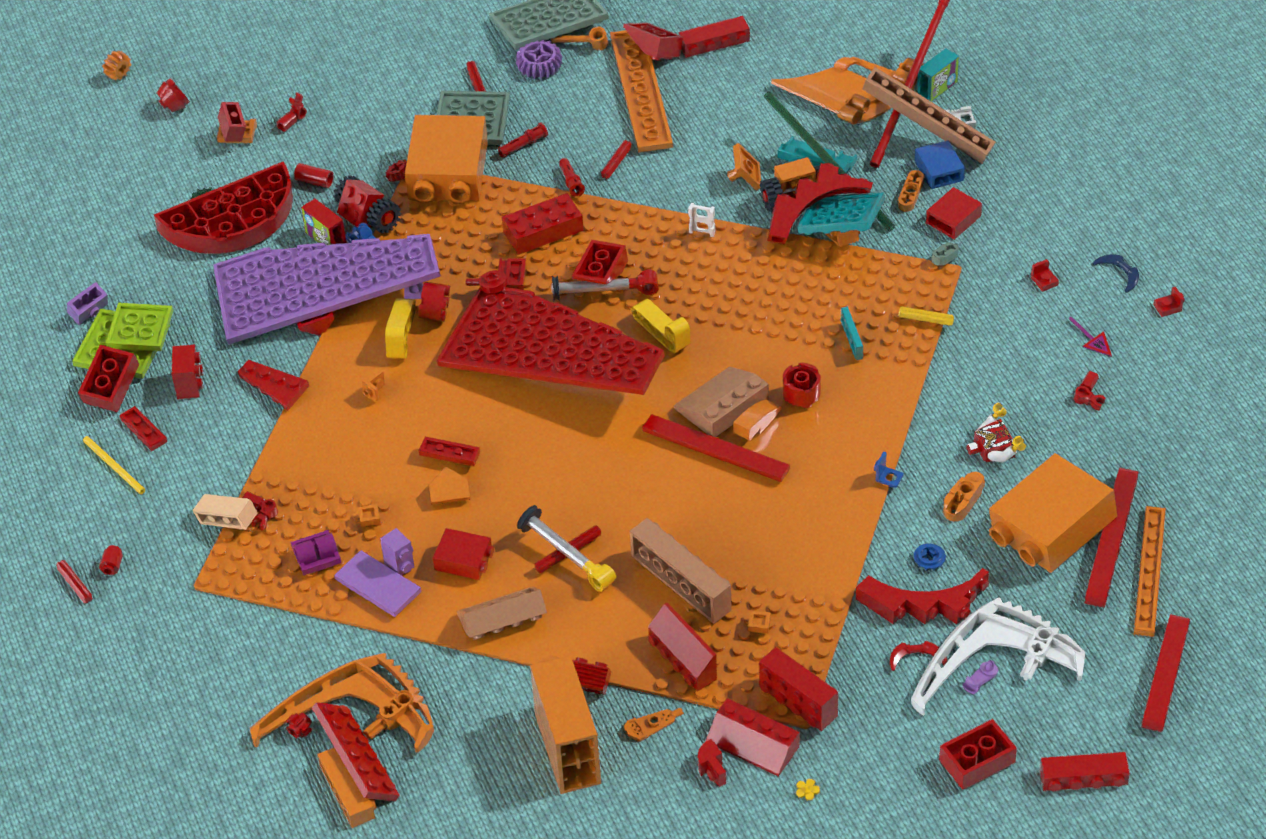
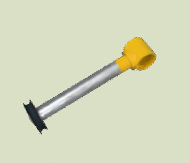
[517,505,617,592]

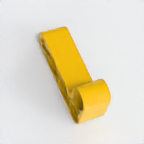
[385,298,416,359]
[631,299,690,353]

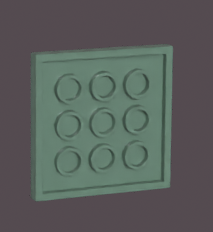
[437,91,510,145]

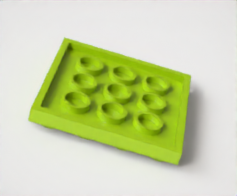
[72,308,170,379]

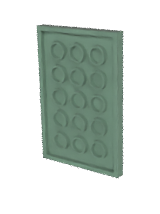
[489,0,609,50]

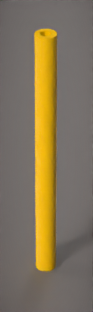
[83,436,145,495]

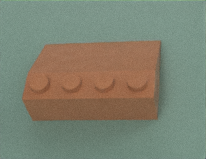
[674,366,769,437]

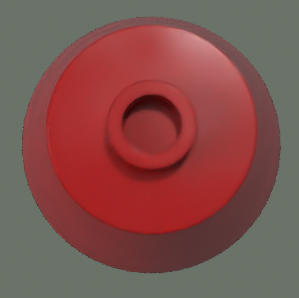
[156,78,190,113]

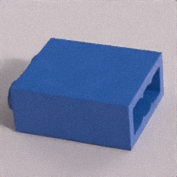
[915,140,965,189]

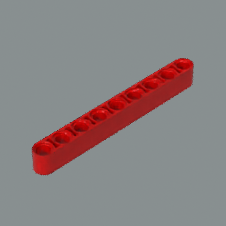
[1084,467,1139,608]

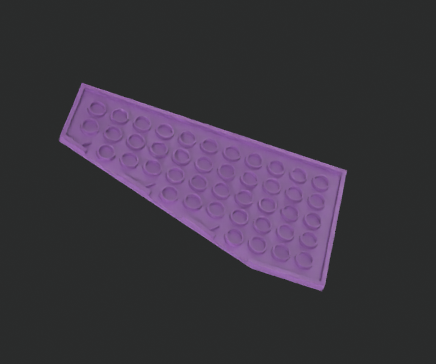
[213,234,441,344]

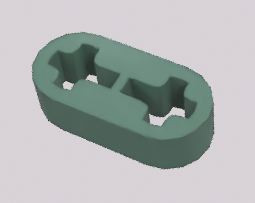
[932,243,959,266]

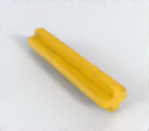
[899,306,954,326]

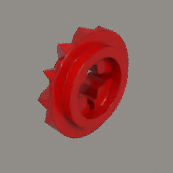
[385,159,407,182]

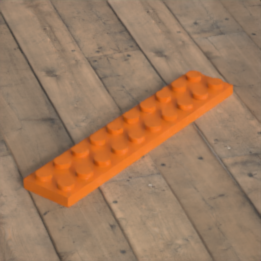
[610,30,673,153]

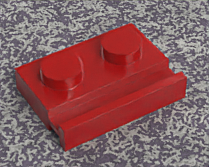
[498,258,526,290]

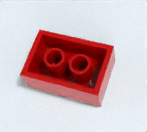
[78,345,139,412]
[939,719,1017,790]

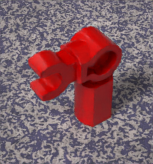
[277,92,307,132]
[1074,371,1106,411]
[242,491,278,531]

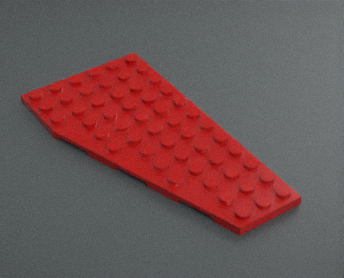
[436,287,665,395]

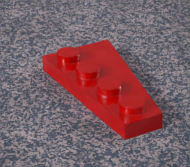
[238,359,309,411]

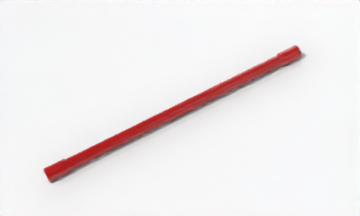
[869,0,950,168]

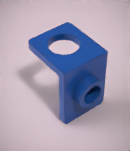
[874,451,903,488]

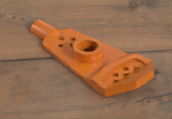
[624,707,684,742]

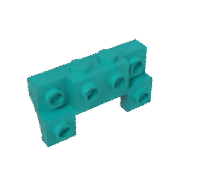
[778,136,857,175]

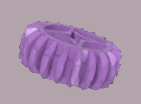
[516,40,562,79]

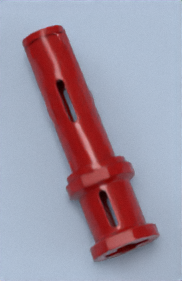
[498,122,548,158]
[559,158,585,197]

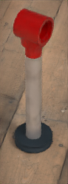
[551,269,659,302]

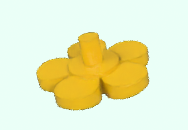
[796,779,820,800]

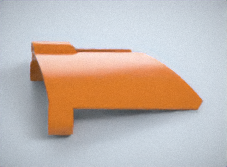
[771,57,924,125]

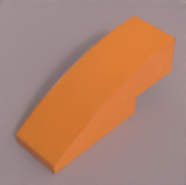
[733,399,782,441]

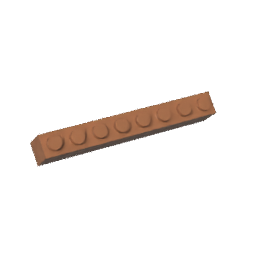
[862,67,995,164]

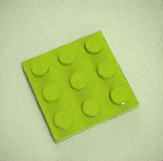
[106,303,173,351]

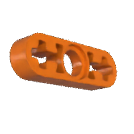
[898,170,924,212]

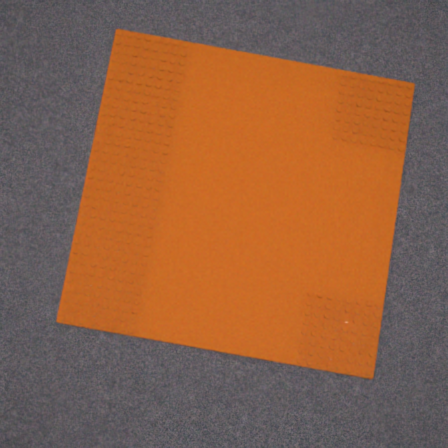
[194,175,962,729]

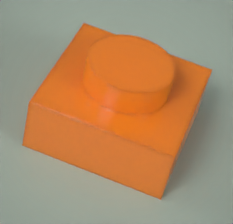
[358,504,381,527]
[748,610,771,633]

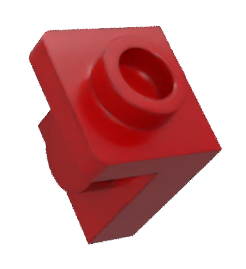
[1031,259,1059,292]
[1153,287,1185,317]

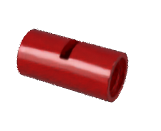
[294,163,334,188]

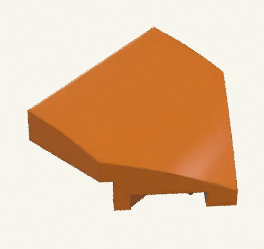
[429,467,470,505]

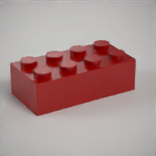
[501,193,584,255]
[759,647,838,731]

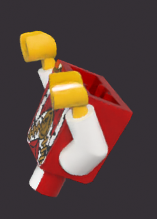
[966,403,1026,463]

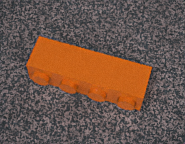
[317,747,377,828]

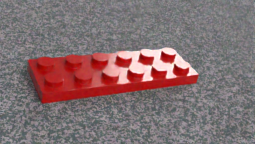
[312,702,400,801]

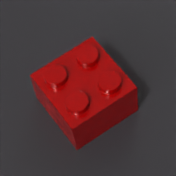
[171,344,203,399]

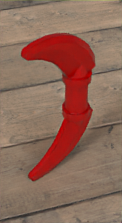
[890,641,948,671]

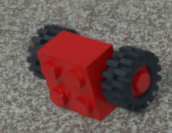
[333,175,401,233]

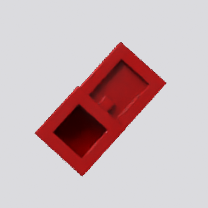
[698,738,727,787]

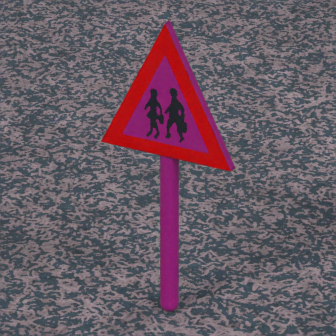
[1069,317,1112,357]

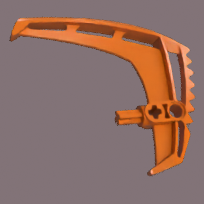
[250,653,434,753]

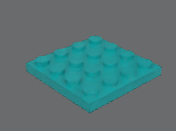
[797,192,885,235]

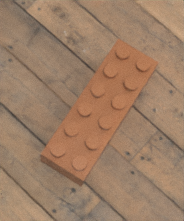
[630,518,731,624]

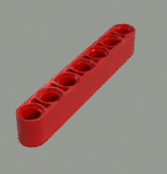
[1142,614,1190,732]

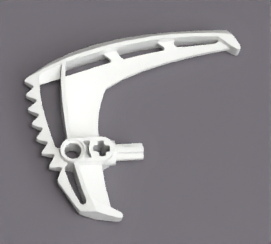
[911,598,1085,716]

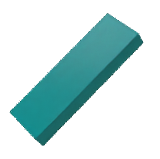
[840,306,863,360]

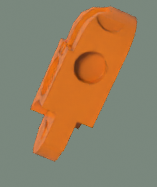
[943,472,985,522]

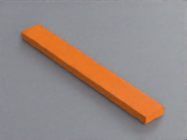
[1134,506,1166,637]

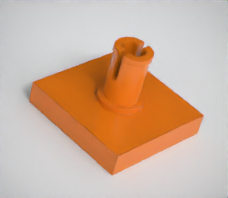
[727,143,761,191]

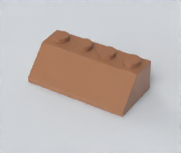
[457,587,547,639]

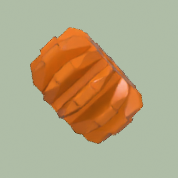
[102,50,132,81]

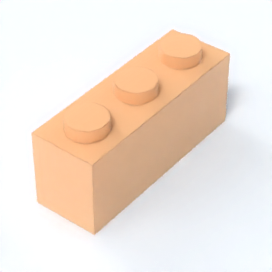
[192,494,257,530]

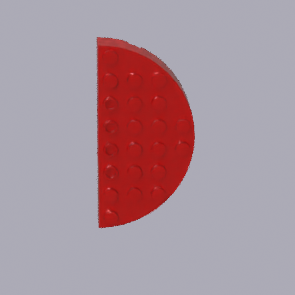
[154,161,293,254]

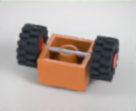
[760,157,820,212]

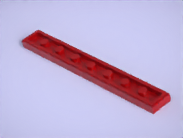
[642,414,790,482]

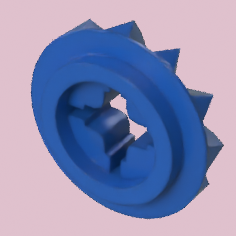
[914,543,946,571]

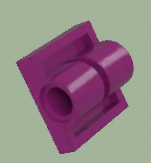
[291,530,341,575]

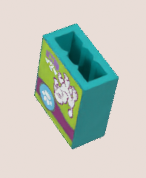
[917,48,959,102]

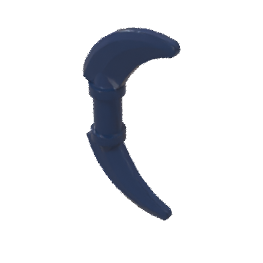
[1092,254,1139,293]

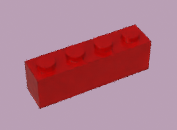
[679,16,750,58]
[1040,752,1130,791]

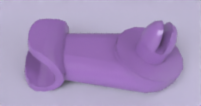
[962,660,998,694]

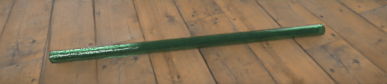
[764,91,895,232]

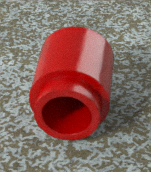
[99,545,123,575]

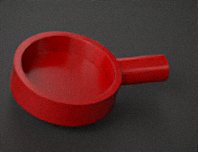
[466,270,508,294]

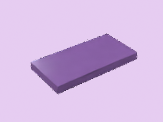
[334,551,421,617]

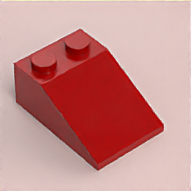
[623,22,683,60]
[572,240,628,285]

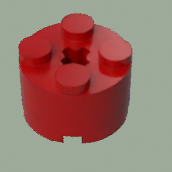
[419,282,451,322]
[783,363,821,408]

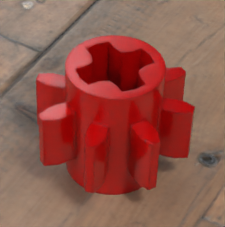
[286,712,312,738]

